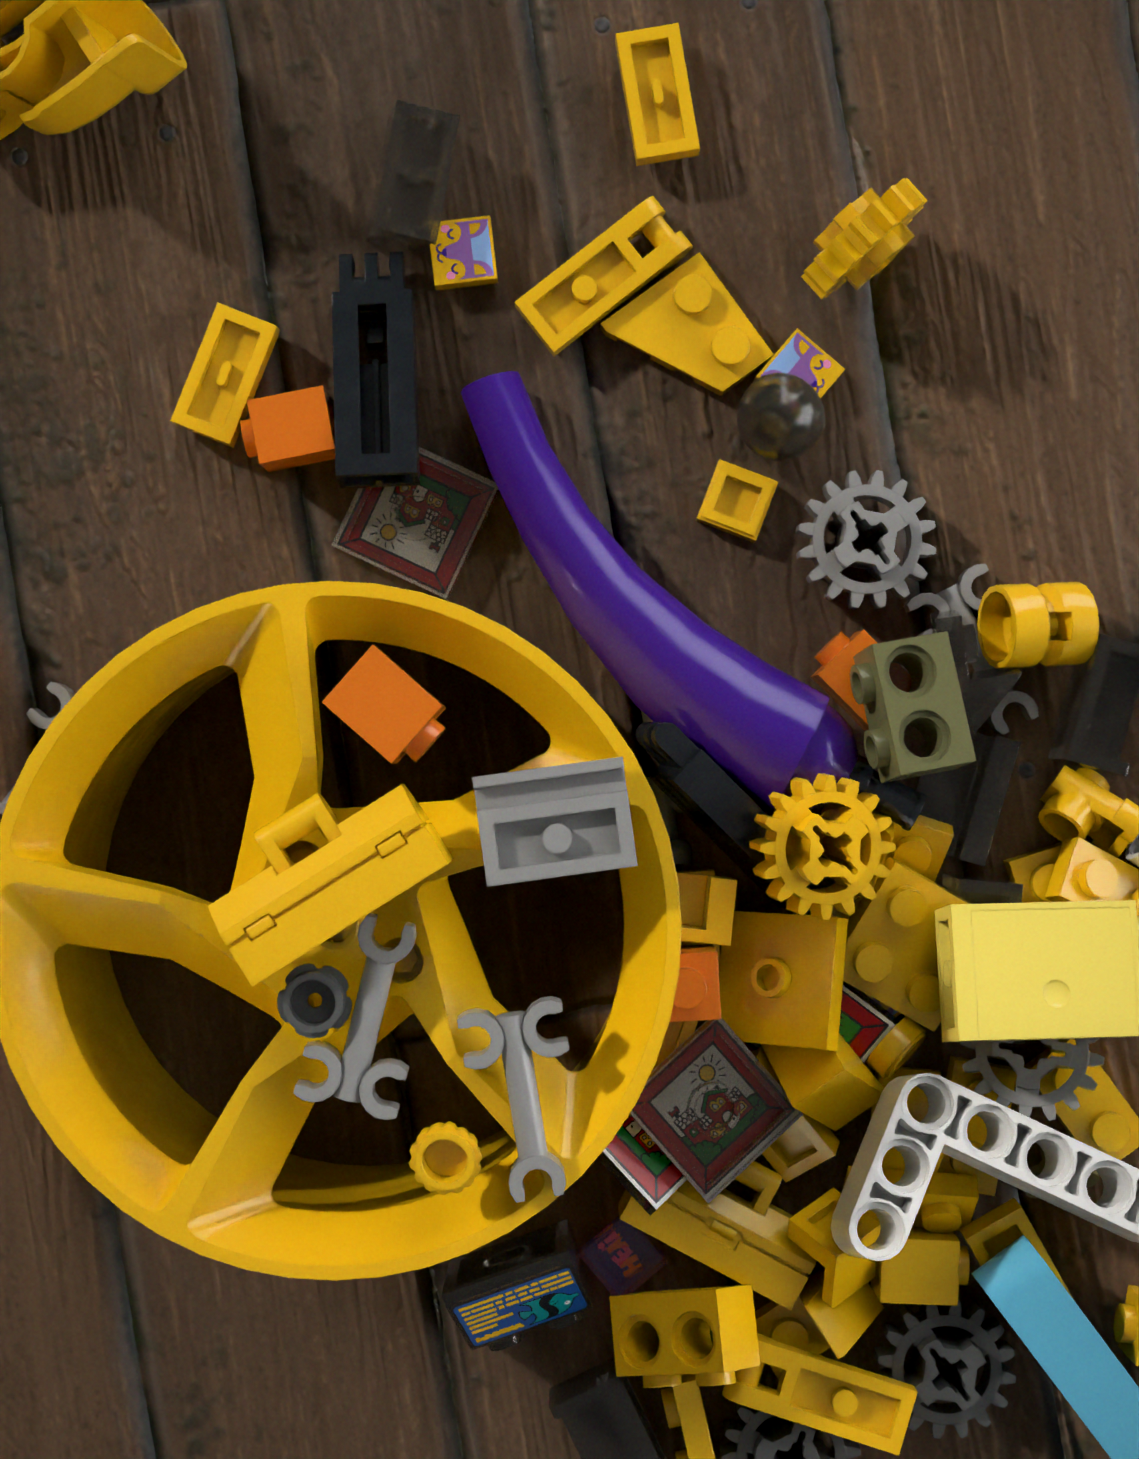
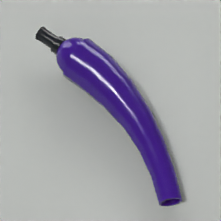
[461,371,927,831]

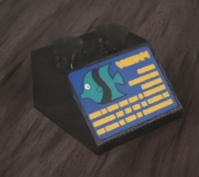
[442,1219,594,1351]

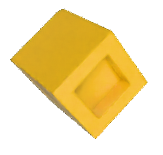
[677,872,737,946]
[787,1187,881,1308]

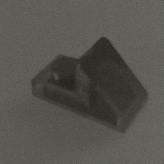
[930,610,1022,738]

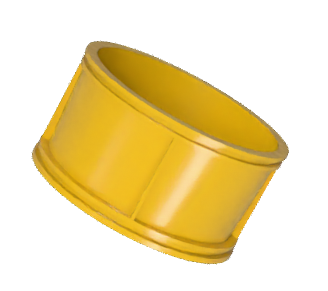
[0,581,682,1281]

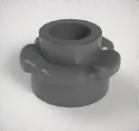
[277,963,352,1038]

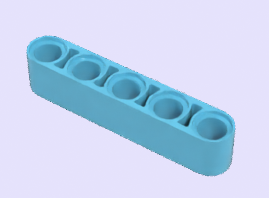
[971,1235,1139,1459]

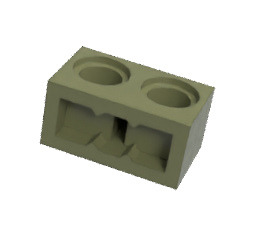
[850,631,977,783]

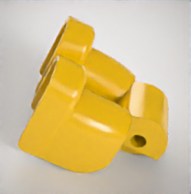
[0,0,187,140]

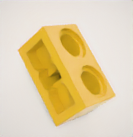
[609,1284,760,1388]

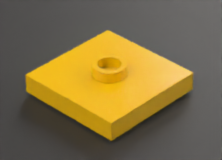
[719,911,848,1051]

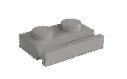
[472,757,638,887]

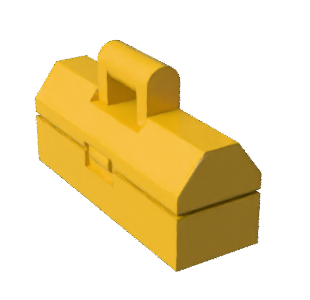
[207,784,454,987]
[618,1158,817,1310]

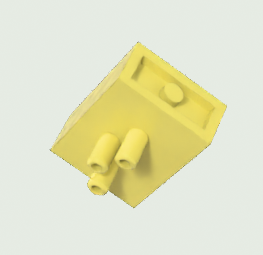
[934,900,1139,1042]

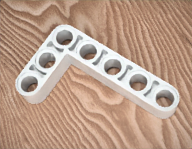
[831,1073,1139,1261]

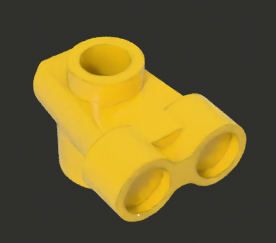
[1038,765,1139,858]

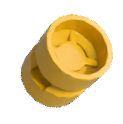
[977,582,1099,669]

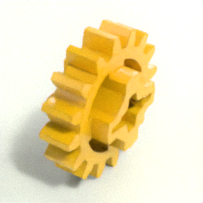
[801,178,928,300]
[749,773,896,920]

